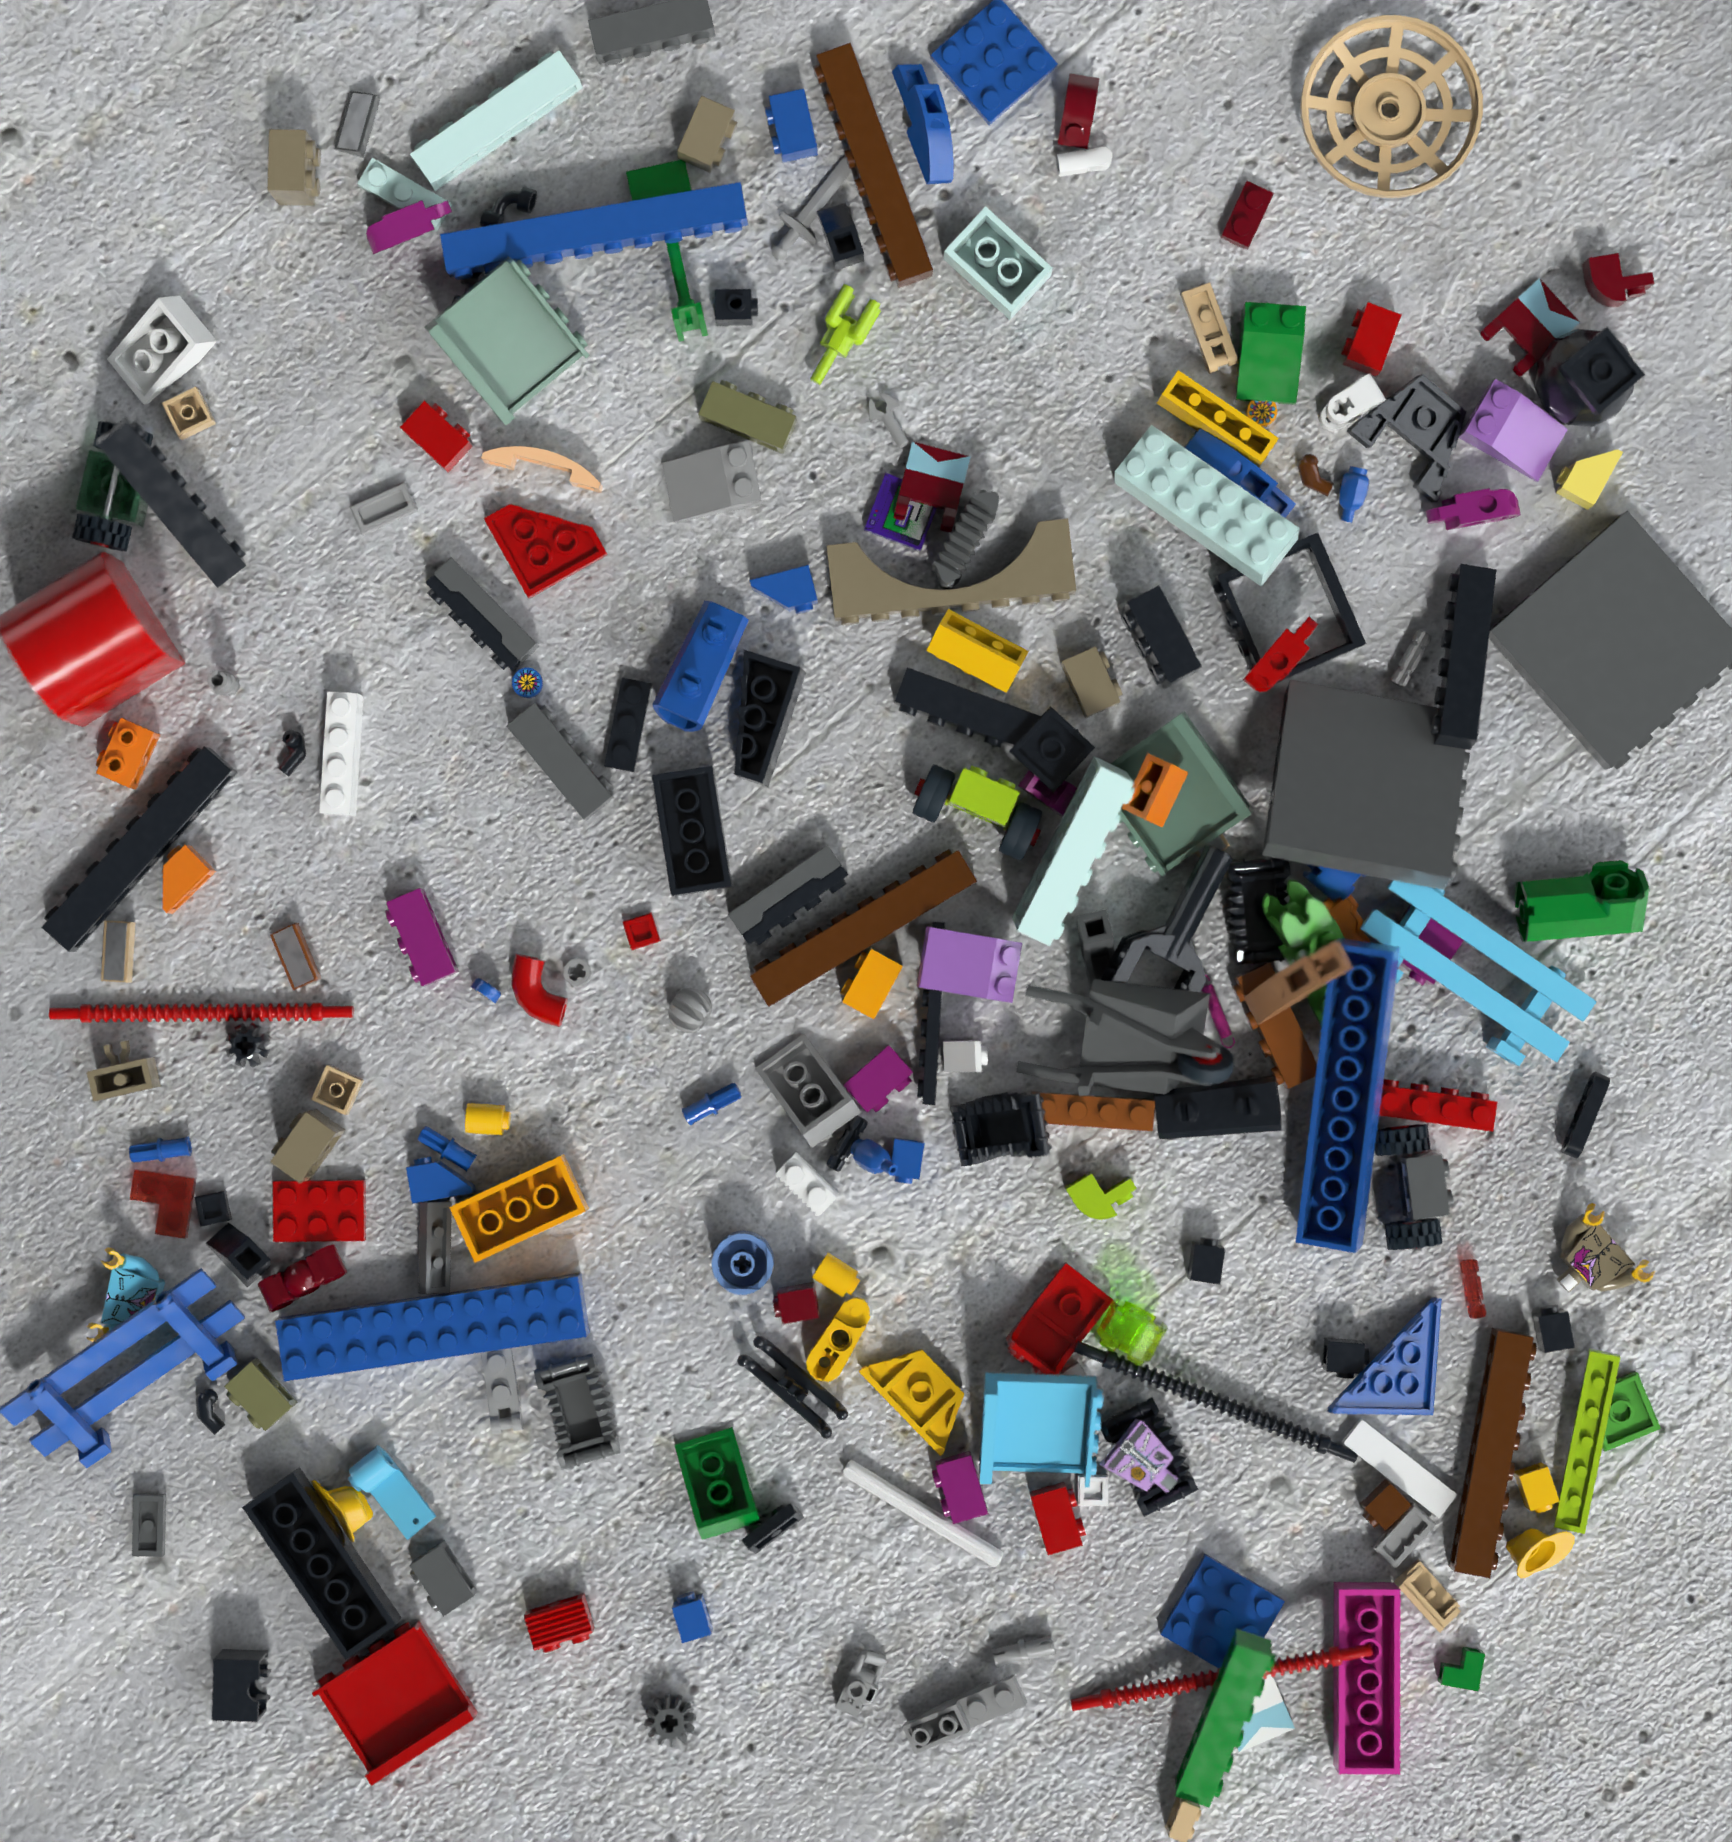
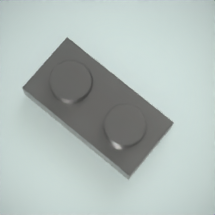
[132,1493,166,1557]

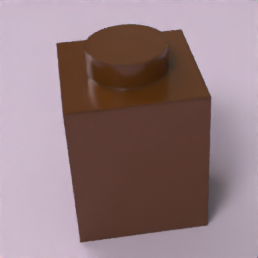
[1360,1479,1412,1531]

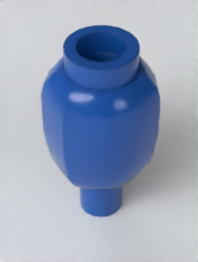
[1338,466,1370,523]
[851,1139,898,1176]

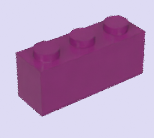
[385,888,459,986]

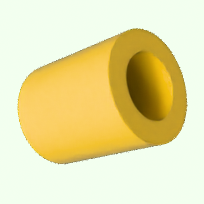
[465,1103,511,1135]
[812,1252,860,1297]

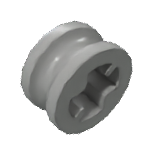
[563,959,592,987]

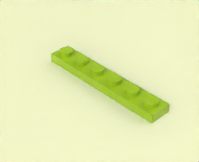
[1554,1348,1621,1534]

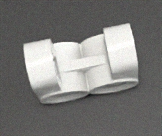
[1319,374,1386,432]

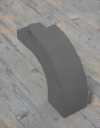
[1076,909,1115,988]

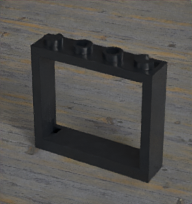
[1213,532,1366,684]

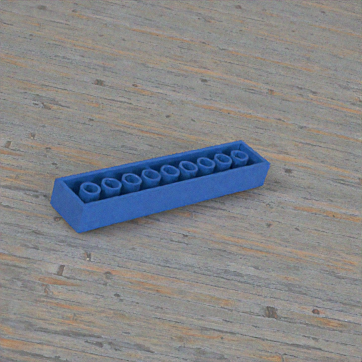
[1296,938,1400,1253]
[275,1273,590,1381]

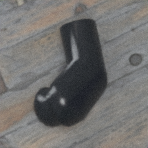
[278,730,306,777]
[196,1388,226,1435]

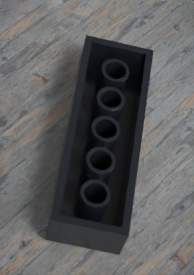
[242,1467,402,1660]

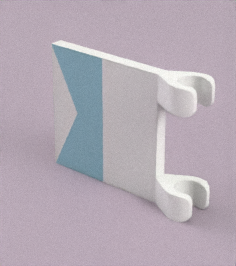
[1211,1672,1295,1752]

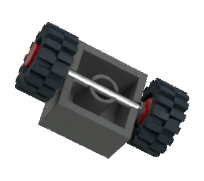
[1375,1124,1454,1250]

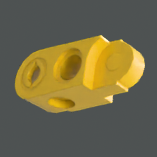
[806,1297,871,1382]

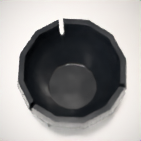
[1535,327,1645,427]

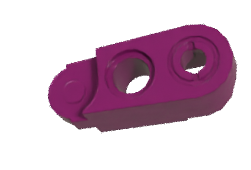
[366,200,452,254]
[1426,488,1521,531]

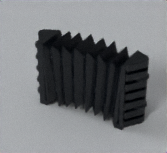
[1225,857,1291,965]
[951,1092,1052,1166]
[1100,1397,1198,1517]

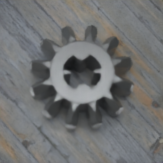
[644,1693,696,1747]

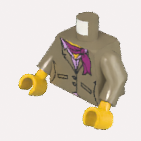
[1557,1203,1655,1292]

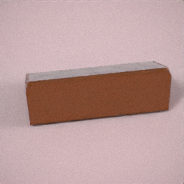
[270,923,322,991]

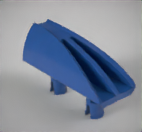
[652,601,749,732]

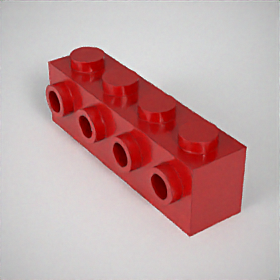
[1379,1079,1498,1132]

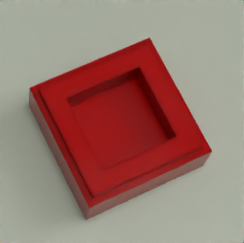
[622,913,661,950]

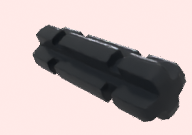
[827,1115,868,1172]

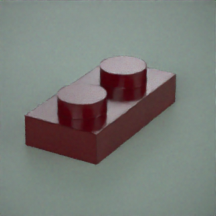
[1220,181,1274,250]

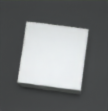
[1077,1474,1108,1506]

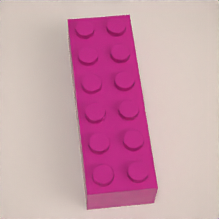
[1333,1582,1400,1775]

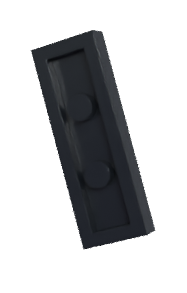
[604,677,652,773]

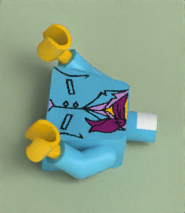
[86,1247,165,1342]

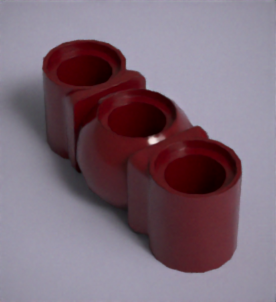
[257,1244,347,1312]

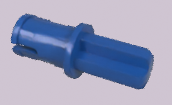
[682,1083,742,1125]
[418,1126,477,1172]
[129,1136,192,1163]

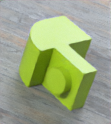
[1064,1172,1137,1220]

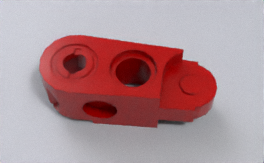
[1243,616,1318,692]

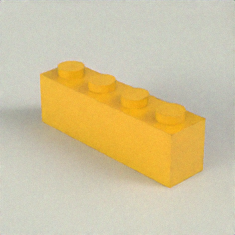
[1156,370,1279,467]

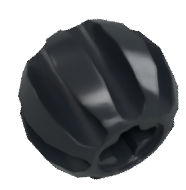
[225,1023,270,1068]

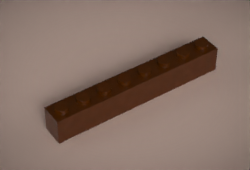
[813,42,933,288]
[750,849,977,1007]
[1449,1327,1537,1578]

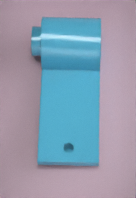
[348,1445,436,1540]

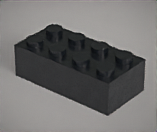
[652,766,733,897]

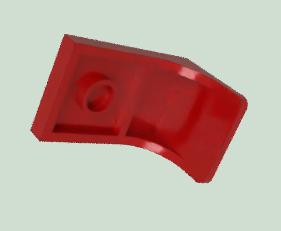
[1006,1262,1114,1375]

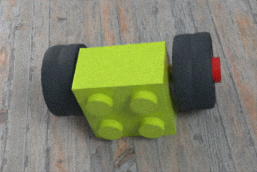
[912,764,1042,860]

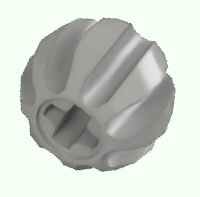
[668,988,713,1033]

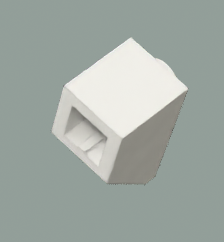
[942,1040,987,1072]

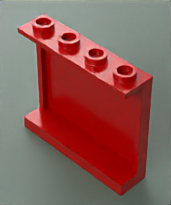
[312,1621,478,1786]

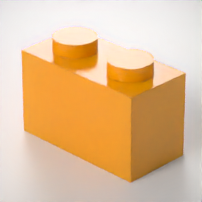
[840,949,903,1019]

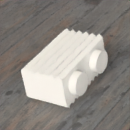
[776,1152,839,1216]

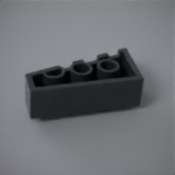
[734,650,806,787]

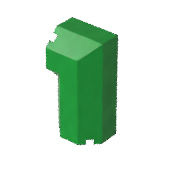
[1514,860,1649,942]

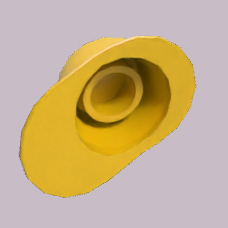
[312,1480,373,1542]
[1506,1528,1574,1578]

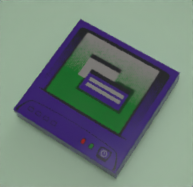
[864,473,937,552]

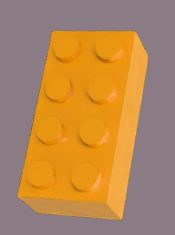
[449,1154,589,1263]

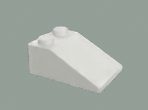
[107,295,217,405]

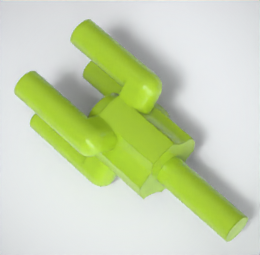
[810,284,881,385]

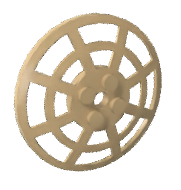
[1300,15,1483,198]

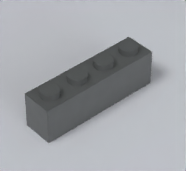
[588,0,716,65]
[507,703,614,821]

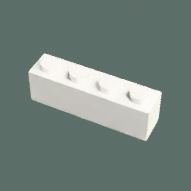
[319,691,363,817]

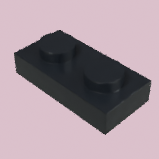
[742,1503,804,1554]

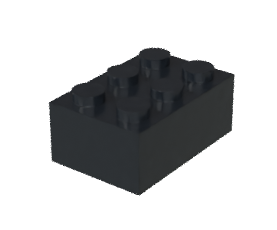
[1121,585,1202,689]

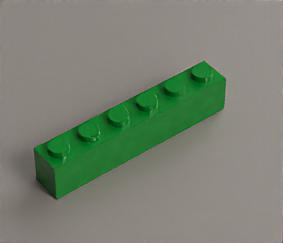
[1175,1629,1275,1808]

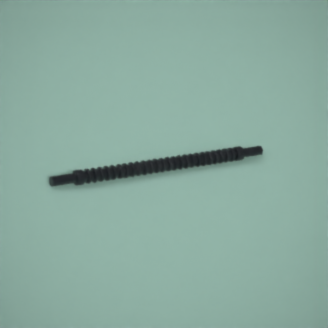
[1074,1341,1358,1463]

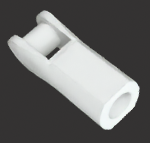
[1056,147,1112,177]

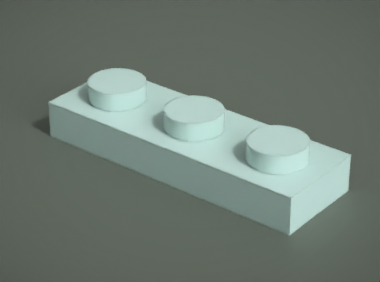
[357,158,452,231]

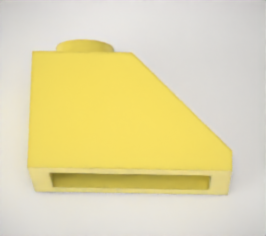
[1556,449,1623,510]

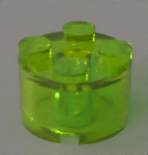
[1097,1298,1168,1366]

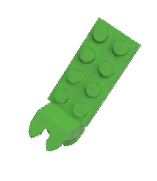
[1262,880,1345,1028]

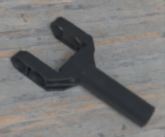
[1101,845,1233,992]

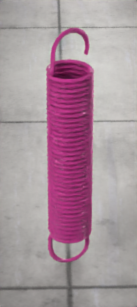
[1201,975,1235,1048]

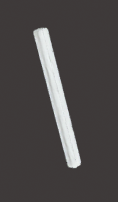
[842,1460,1003,1567]

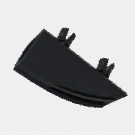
[1154,1076,1282,1140]

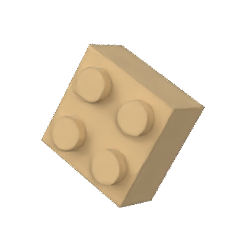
[162,387,216,440]
[311,1065,364,1115]
[1165,1797,1201,1842]

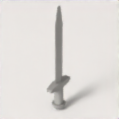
[772,157,854,260]

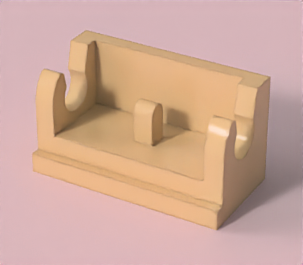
[1393,1560,1461,1633]

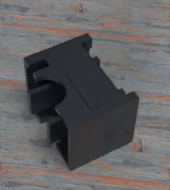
[212,1649,271,1722]

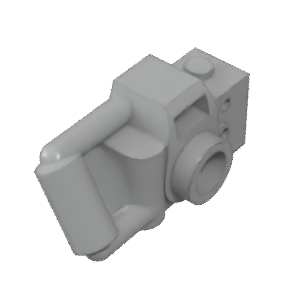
[835,1649,887,1718]

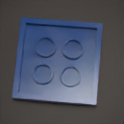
[930,0,1058,126]
[1160,1554,1285,1668]

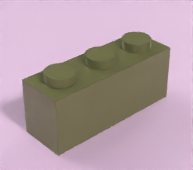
[698,380,797,454]

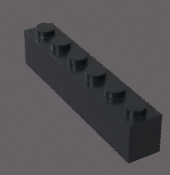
[97,417,246,588]
[1431,564,1497,750]
[894,667,1079,748]

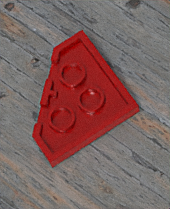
[483,504,608,599]

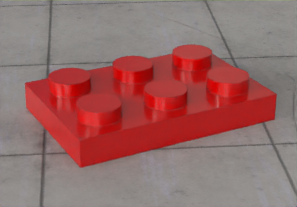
[273,1180,366,1242]

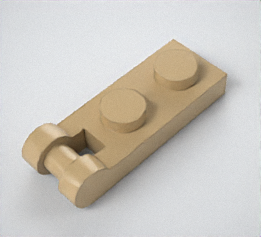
[1181,283,1238,374]

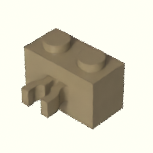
[87,1041,161,1102]

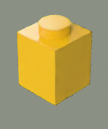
[1514,1462,1560,1513]

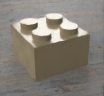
[267,129,321,206]
[270,1109,346,1183]

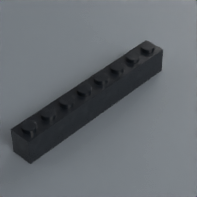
[41,746,238,952]

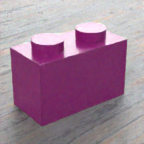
[843,1045,913,1113]
[932,1451,988,1524]

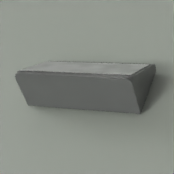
[334,91,380,158]

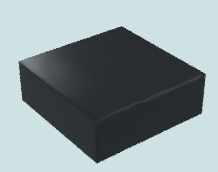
[194,1190,232,1227]

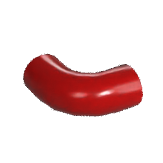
[511,954,568,1027]

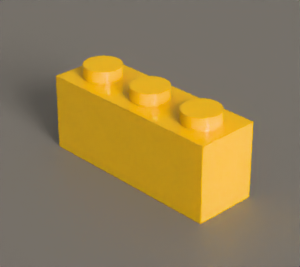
[926,609,1029,693]

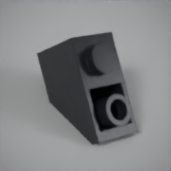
[817,203,864,271]
[206,1223,271,1287]

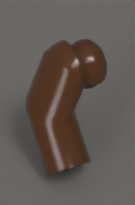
[1298,454,1334,496]

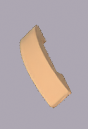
[481,446,603,493]

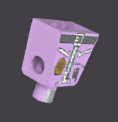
[1100,1419,1178,1493]

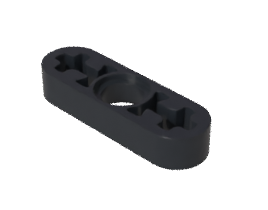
[1561,1072,1610,1159]

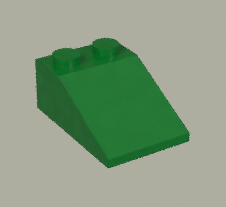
[1235,302,1306,405]
[674,1427,761,1540]

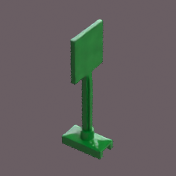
[626,160,708,342]

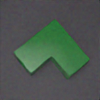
[1438,1647,1485,1692]

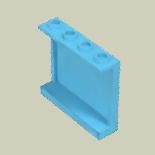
[979,1373,1103,1487]

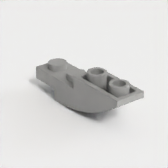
[902,1674,1027,1754]

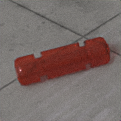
[1460,1259,1486,1319]

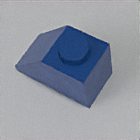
[750,565,818,614]
[406,1156,476,1204]

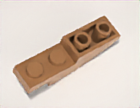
[1244,941,1353,1025]

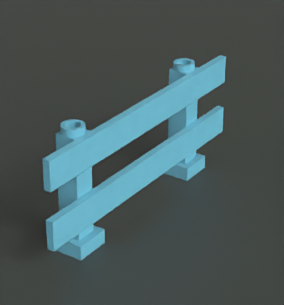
[1360,880,1597,1066]

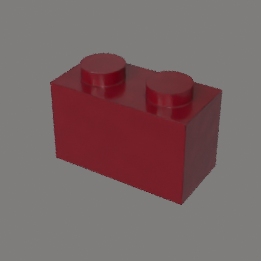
[773,1282,820,1324]

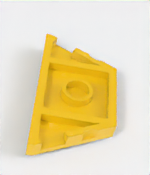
[859,1349,964,1456]

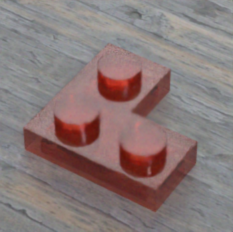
[130,1169,197,1239]

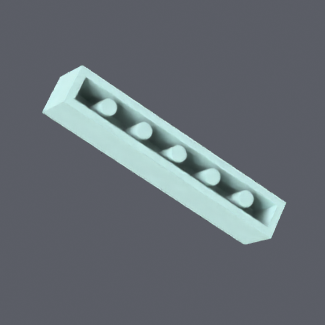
[410,50,582,191]

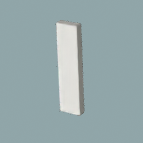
[1342,1418,1458,1518]

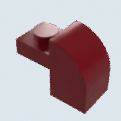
[1058,73,1099,149]
[1582,253,1654,307]

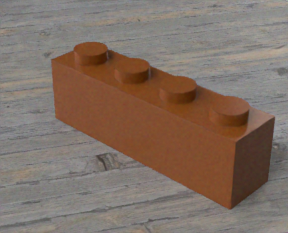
[1232,963,1317,1089]
[1031,1091,1155,1131]

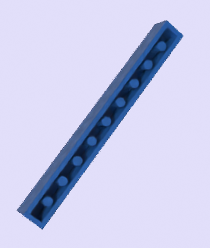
[440,182,748,280]

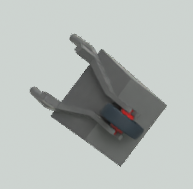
[1016,979,1234,1096]

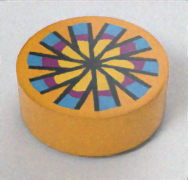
[1246,400,1277,428]

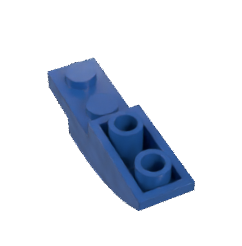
[892,64,954,184]
[1184,428,1296,518]

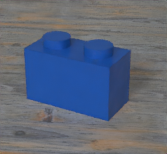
[765,88,818,163]

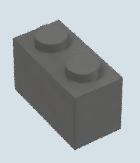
[410,1540,478,1617]

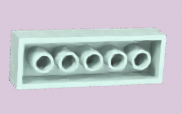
[1115,425,1300,586]
[1012,756,1135,946]

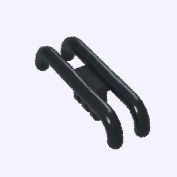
[737,1336,848,1439]

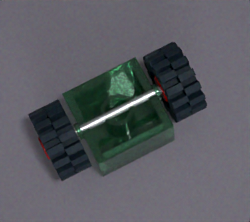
[72,421,153,552]

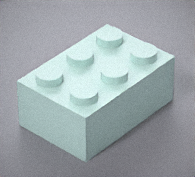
[944,206,1053,320]

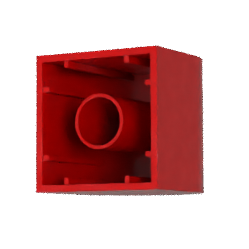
[0,551,186,727]

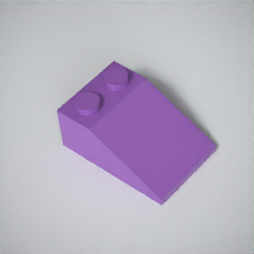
[1459,379,1568,482]
[917,927,1022,1003]

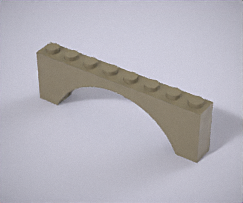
[827,518,1076,625]

